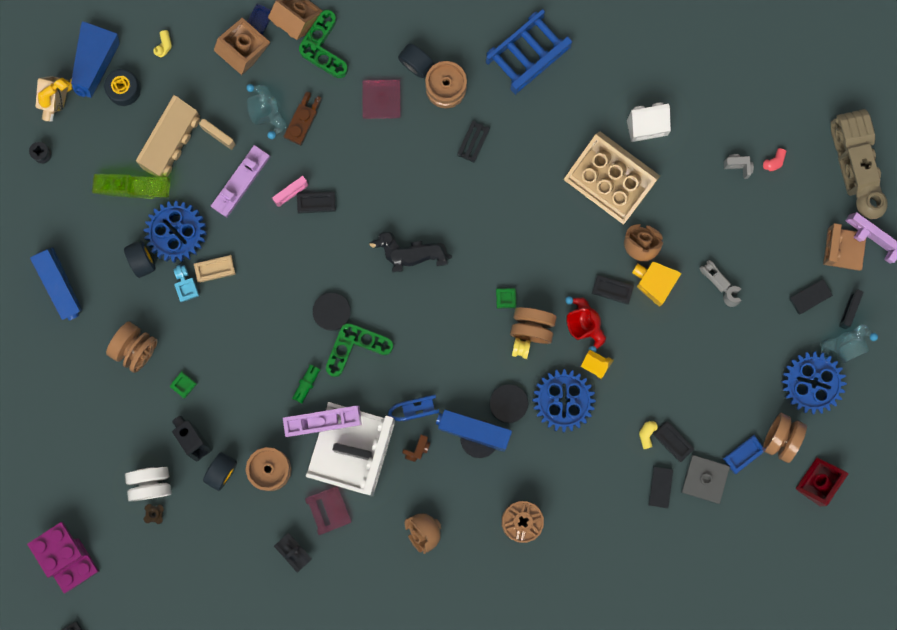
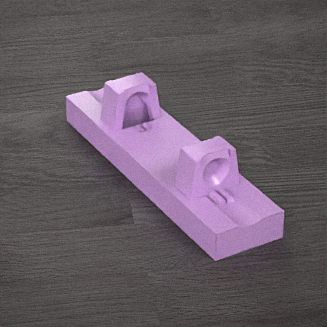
[211,145,270,218]
[845,212,897,264]
[283,406,362,437]

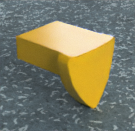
[581,350,613,379]

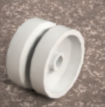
[125,467,172,502]

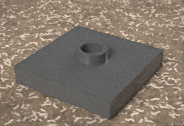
[681,455,730,504]

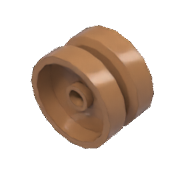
[425,61,467,109]
[510,307,557,344]
[762,413,807,463]
[246,447,292,491]

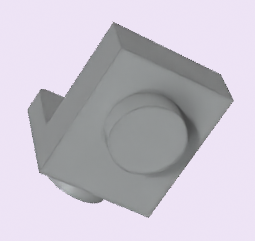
[723,154,754,179]

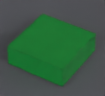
[496,288,516,309]
[169,371,197,399]

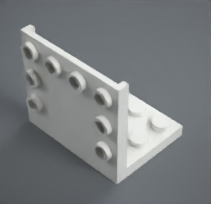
[306,402,395,496]

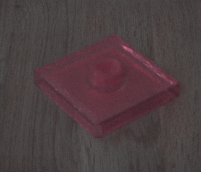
[363,80,401,119]

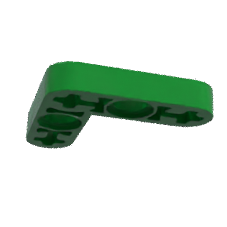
[299,10,348,78]
[326,324,393,377]

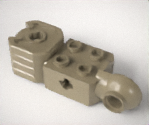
[831,109,888,219]

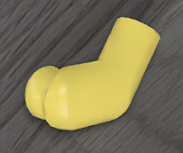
[639,421,658,450]

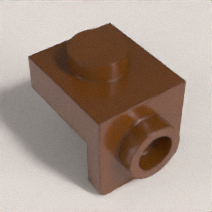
[402,435,431,462]

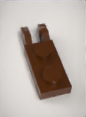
[283,91,322,146]

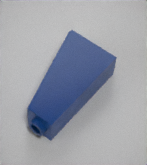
[71,21,120,98]
[30,247,82,321]
[436,410,512,452]

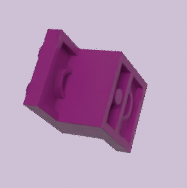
[27,522,99,594]

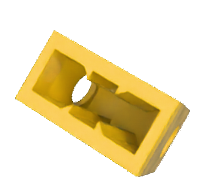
[632,262,682,307]

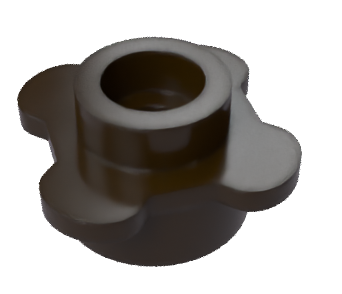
[144,504,164,524]

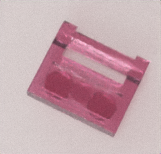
[305,486,352,535]

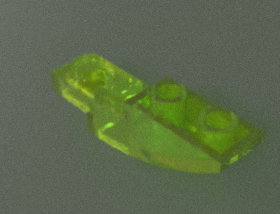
[92,174,170,199]

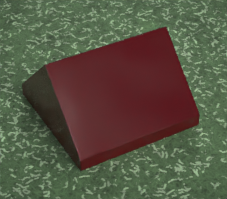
[796,458,848,507]

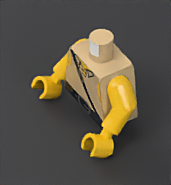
[35,76,73,121]

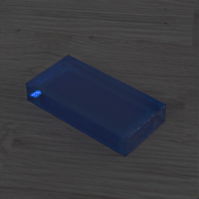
[247,4,271,35]

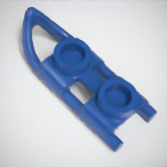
[388,395,439,421]

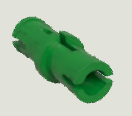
[292,364,321,404]

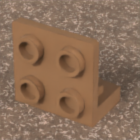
[823,224,866,271]

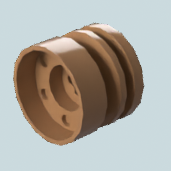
[106,321,158,373]
[501,501,544,543]

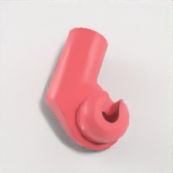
[763,148,787,171]

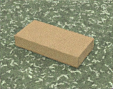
[199,119,235,150]
[194,255,236,283]

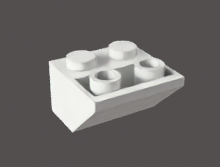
[627,103,671,142]

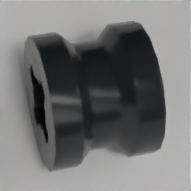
[29,142,52,164]

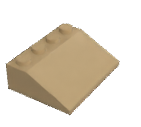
[563,132,660,225]

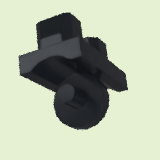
[274,533,312,573]

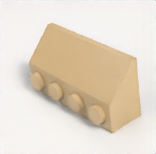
[136,95,200,180]

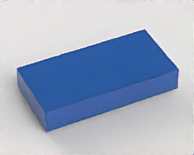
[723,435,764,474]

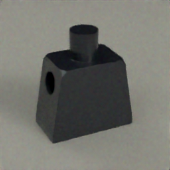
[172,416,213,462]

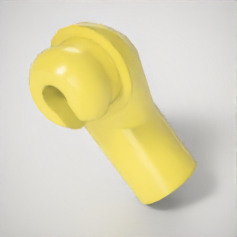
[153,30,172,57]

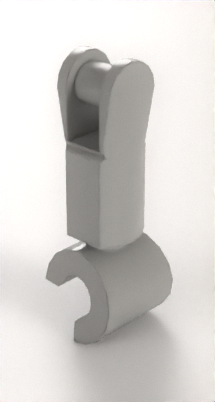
[699,260,742,307]

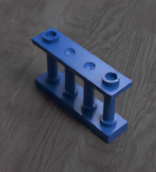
[486,9,572,95]

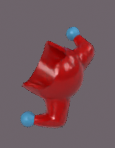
[565,296,606,352]

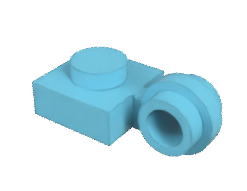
[173,265,199,302]

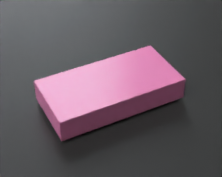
[272,176,308,207]

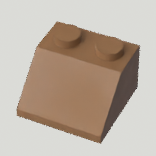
[268,0,322,40]
[214,18,270,75]

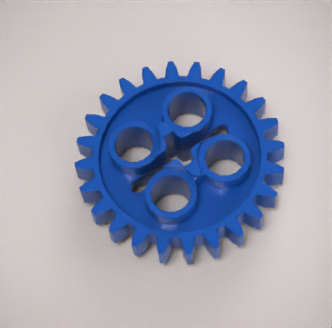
[144,201,207,263]
[781,352,847,414]
[532,369,596,432]

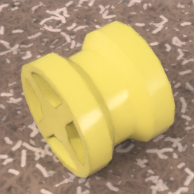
[512,338,531,359]

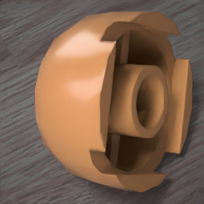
[624,224,663,261]
[405,514,441,554]

